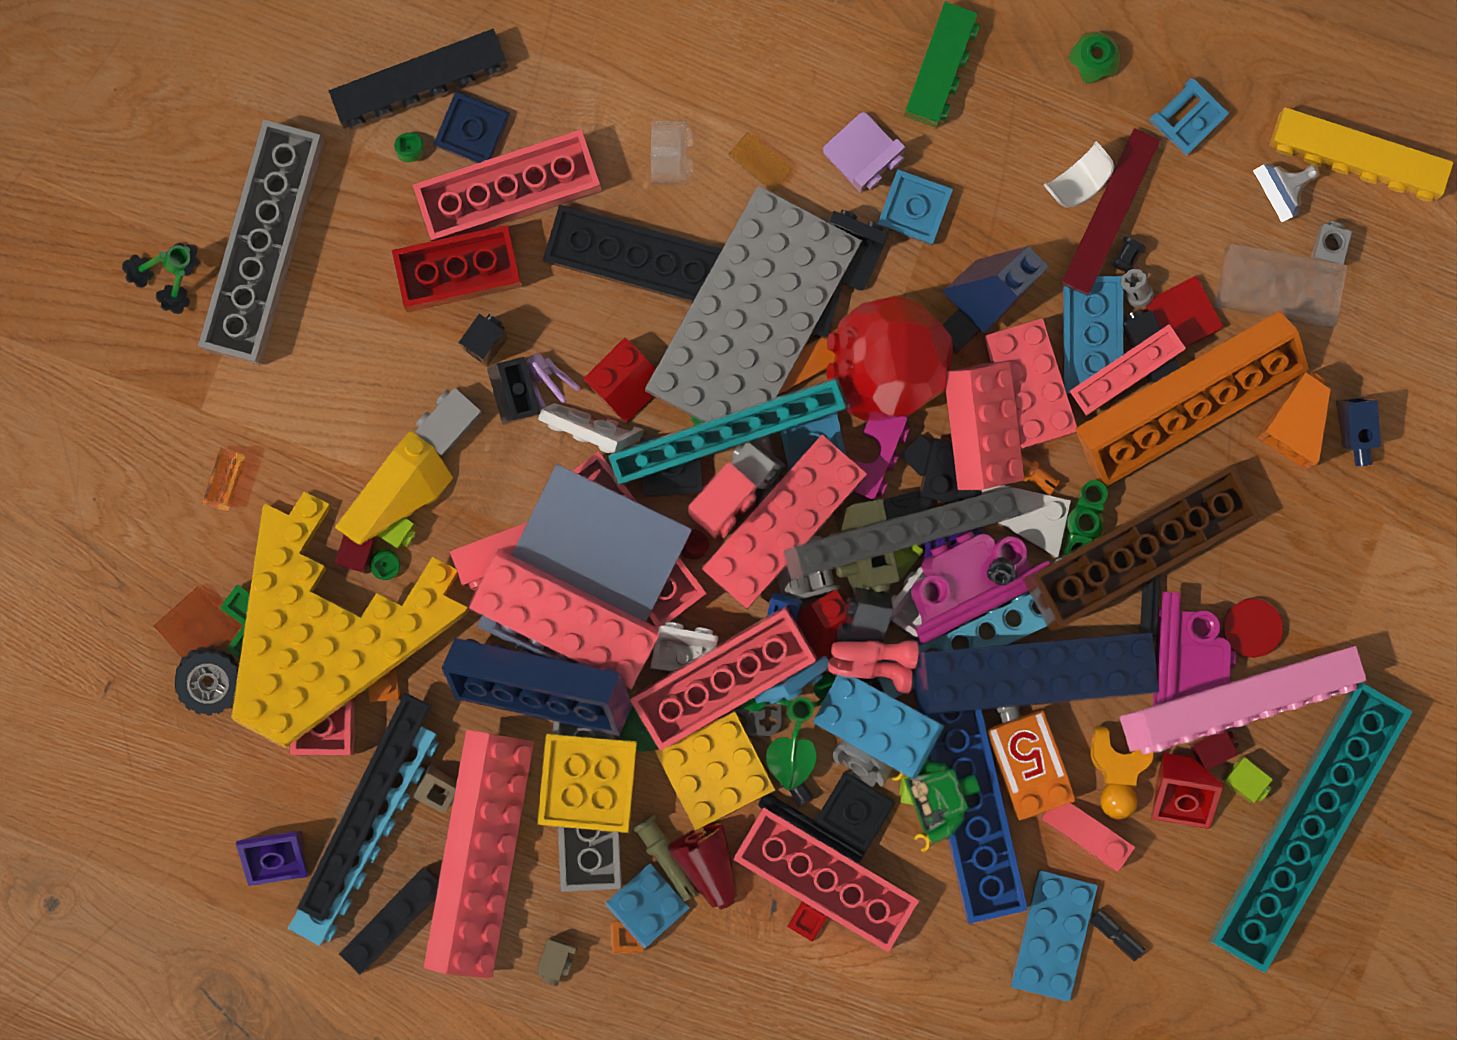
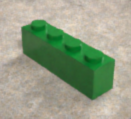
[904,2,980,128]

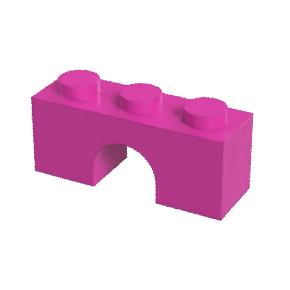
[852,416,910,501]

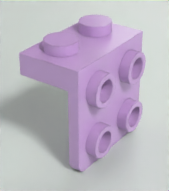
[823,112,905,193]

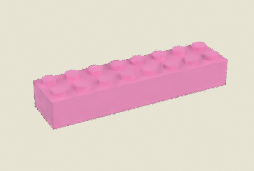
[1120,646,1367,755]

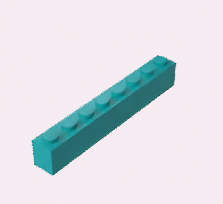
[609,376,848,485]

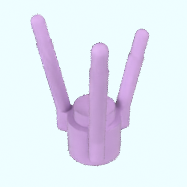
[526,353,581,425]

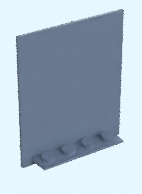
[477,464,692,664]

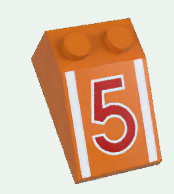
[986,710,1075,821]

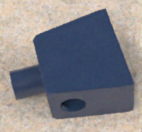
[1336,397,1381,466]

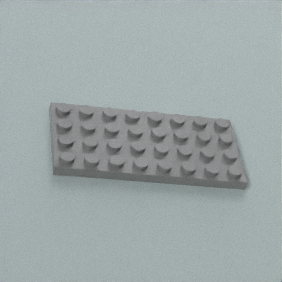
[645,186,862,445]

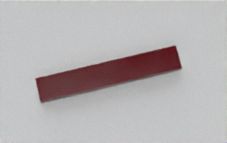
[1061,128,1161,296]

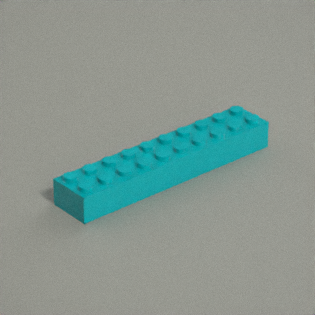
[1208,682,1413,973]

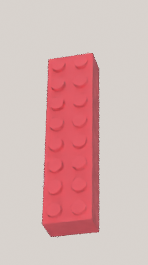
[424,730,534,979]

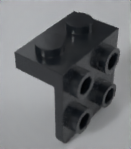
[829,210,888,291]

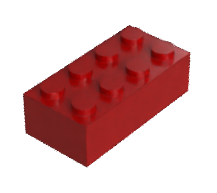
[392,225,522,313]

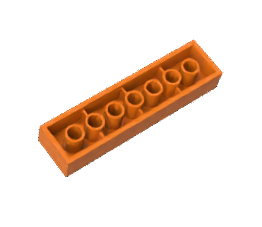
[1075,311,1309,487]

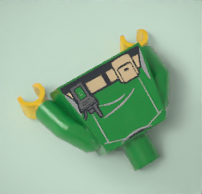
[892,759,980,852]

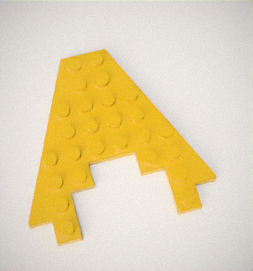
[232,491,468,748]

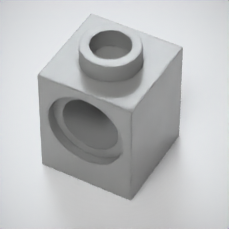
[1310,221,1352,270]

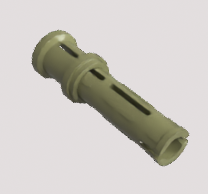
[632,814,699,902]

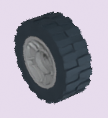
[175,646,239,715]

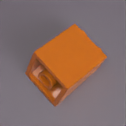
[1257,372,1331,470]

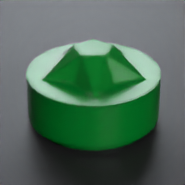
[394,132,425,162]
[370,549,400,580]

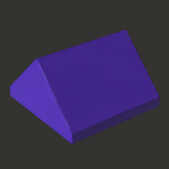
[236,831,307,886]

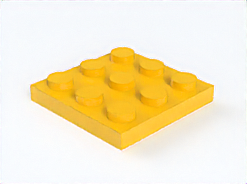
[655,709,775,830]
[538,734,637,833]

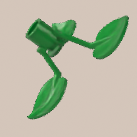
[739,672,869,790]

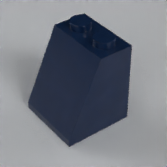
[942,246,1049,333]

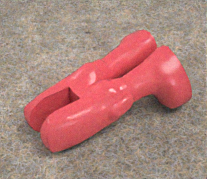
[828,641,918,694]

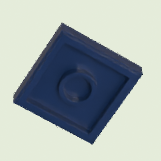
[433,91,510,163]

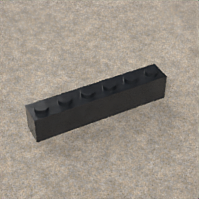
[328,28,508,130]

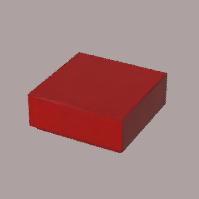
[787,901,828,942]

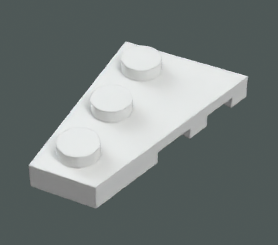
[538,403,644,453]
[981,485,1071,559]

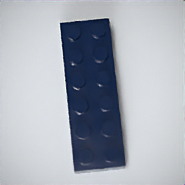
[441,638,632,736]

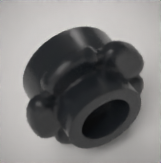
[987,557,1017,586]

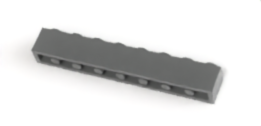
[783,487,1020,580]

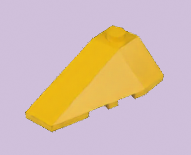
[335,431,453,545]

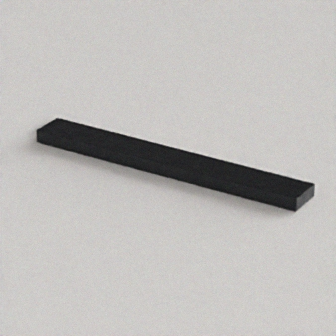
[296,692,432,922]

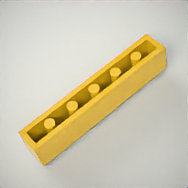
[1269,107,1454,202]

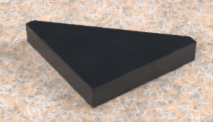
[882,491,933,521]

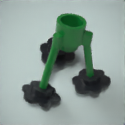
[122,243,199,314]

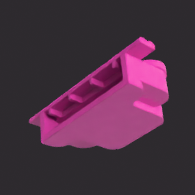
[911,530,1049,644]
[1153,592,1236,748]

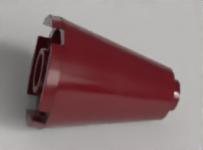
[668,822,738,910]

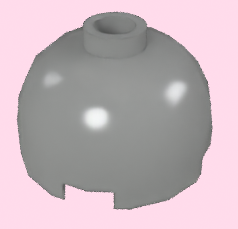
[833,739,893,787]

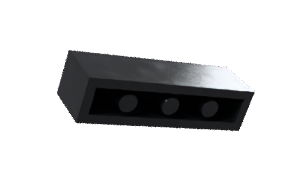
[339,866,439,975]

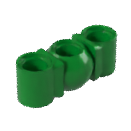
[1064,480,1108,555]

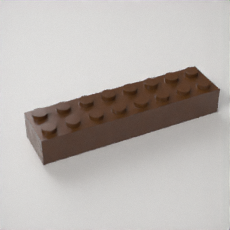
[1022,465,1261,631]

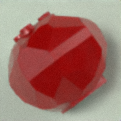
[826,296,953,421]

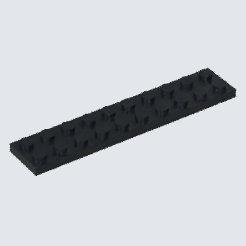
[543,204,843,339]

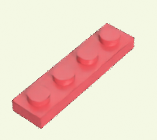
[1070,324,1186,416]

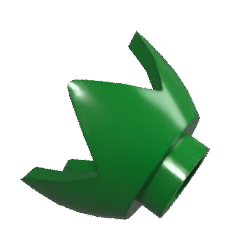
[1068,31,1120,84]

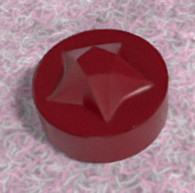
[681,529,709,560]

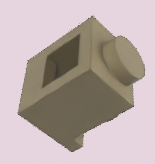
[413,763,457,814]
[536,938,577,986]

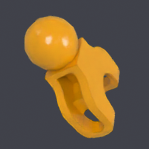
[1090,725,1153,820]

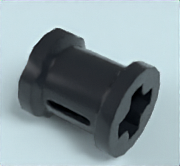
[1110,236,1147,273]

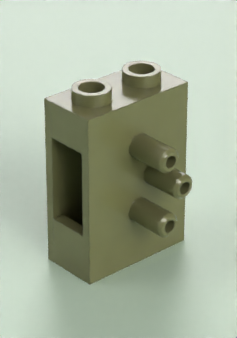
[829,499,899,593]

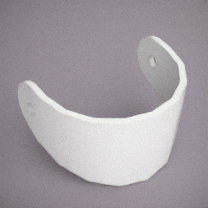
[1044,141,1114,208]

